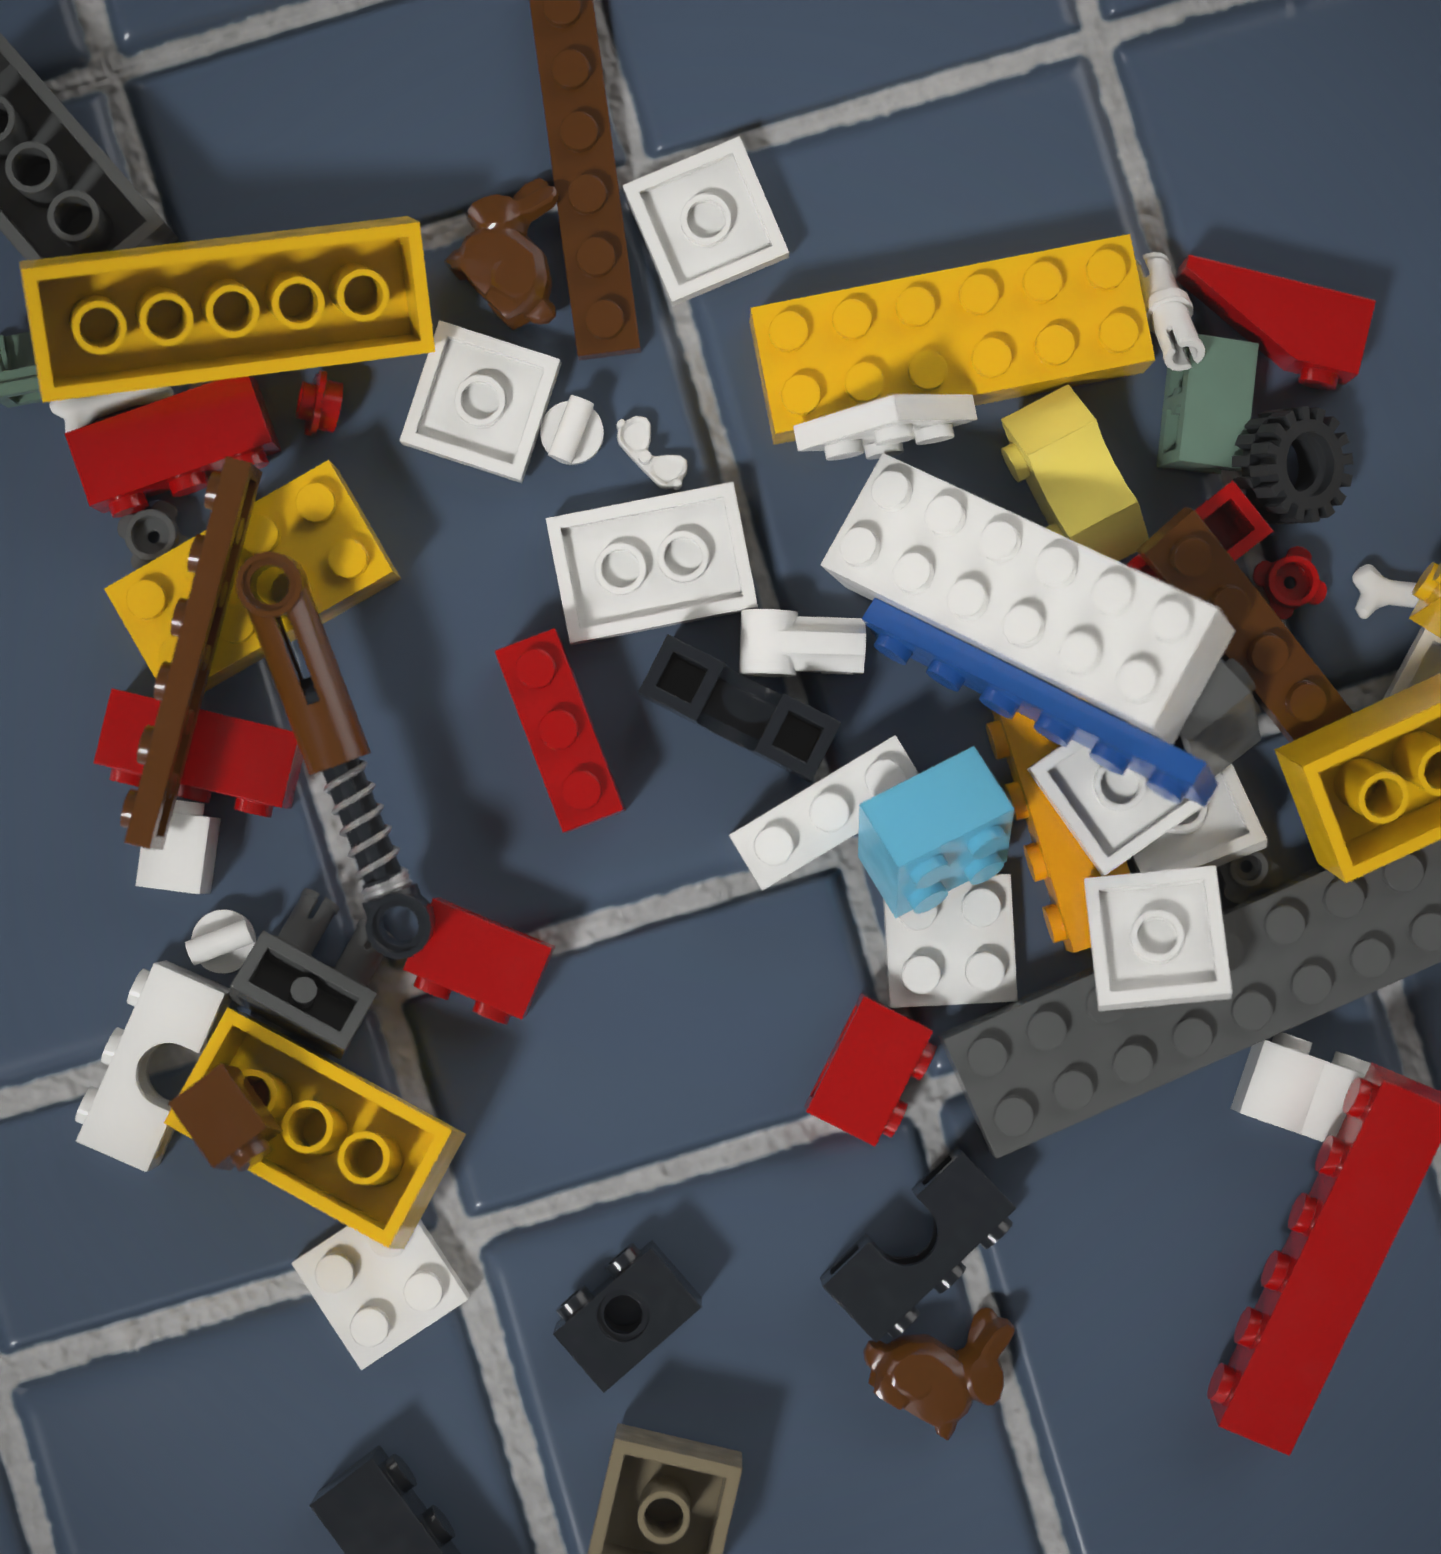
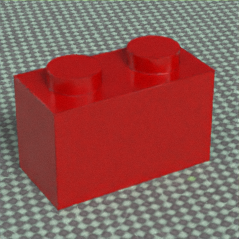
[403,897,555,1025]
[804,993,937,1147]

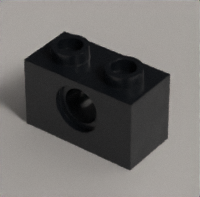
[553,1240,702,1393]

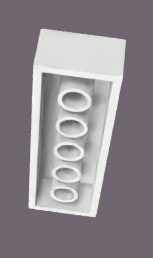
[821,453,1235,745]

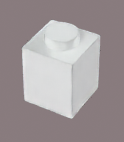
[135,800,221,894]

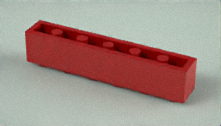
[1207,1062,1441,1456]

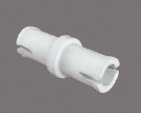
[1135,252,1205,371]

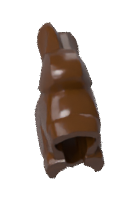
[444,178,559,330]
[863,1307,1015,1440]

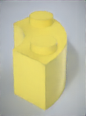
[1001,384,1149,561]

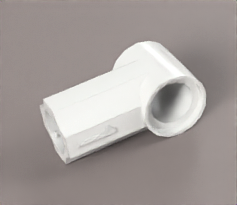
[739,609,866,677]

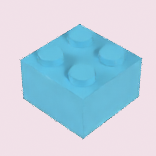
[858,746,1014,918]

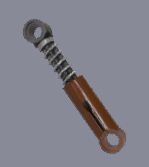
[235,551,436,959]

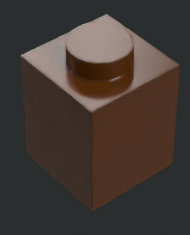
[168,1063,283,1172]

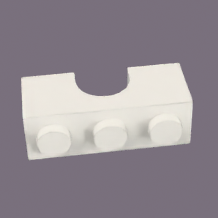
[729,735,919,891]
[75,961,232,1172]

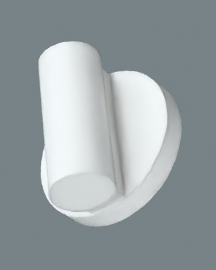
[540,395,604,465]
[185,910,256,973]

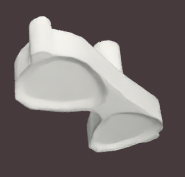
[617,416,688,490]

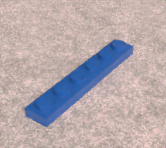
[862,598,1218,807]

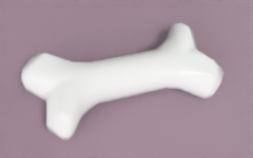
[50,386,174,433]
[1352,564,1419,619]

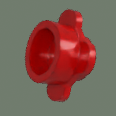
[296,370,343,436]
[1252,546,1327,620]

